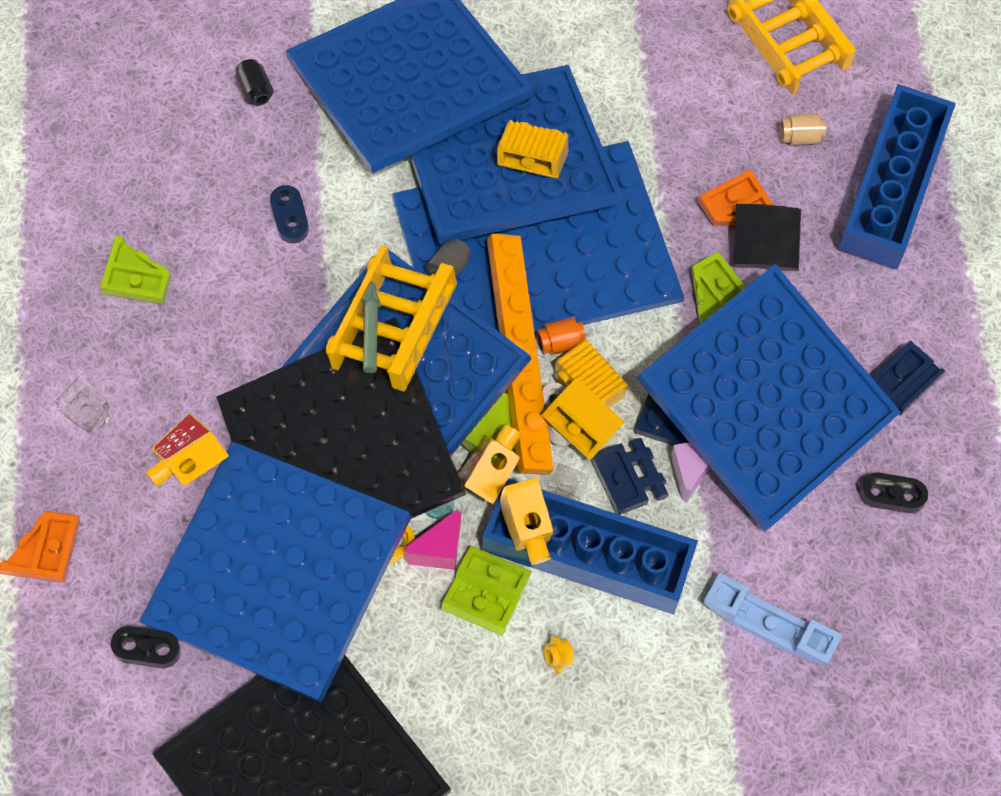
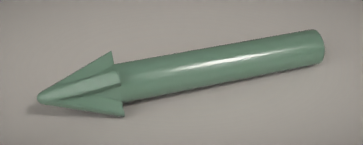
[361,281,381,373]

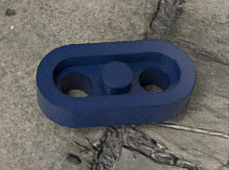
[270,185,309,243]

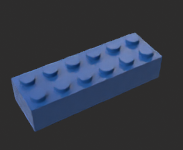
[838,84,956,270]
[482,478,698,615]

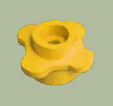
[544,635,574,674]

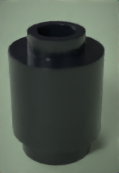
[235,59,274,106]

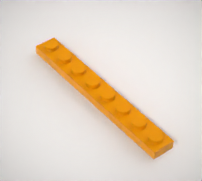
[487,233,554,475]

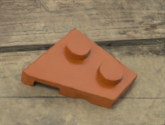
[697,169,774,226]
[0,511,80,583]

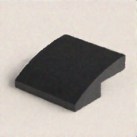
[733,204,802,271]

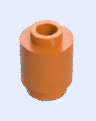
[537,317,586,355]

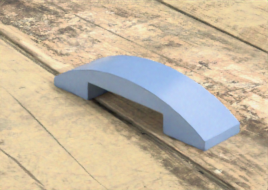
[704,573,842,665]

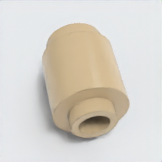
[780,113,826,145]

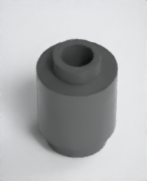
[426,238,472,278]

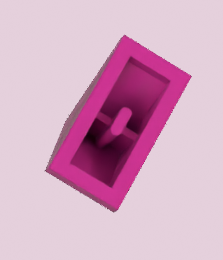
[404,510,461,570]

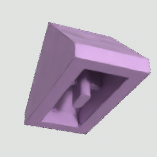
[670,442,710,502]

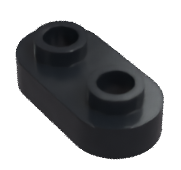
[860,472,928,513]
[111,626,181,669]

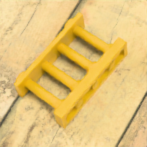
[727,0,856,95]
[326,245,457,392]

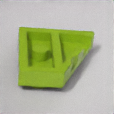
[100,235,172,305]
[691,252,746,324]

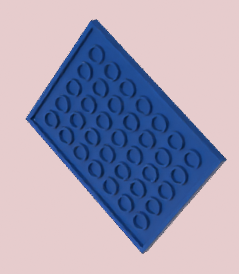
[392,141,684,337]

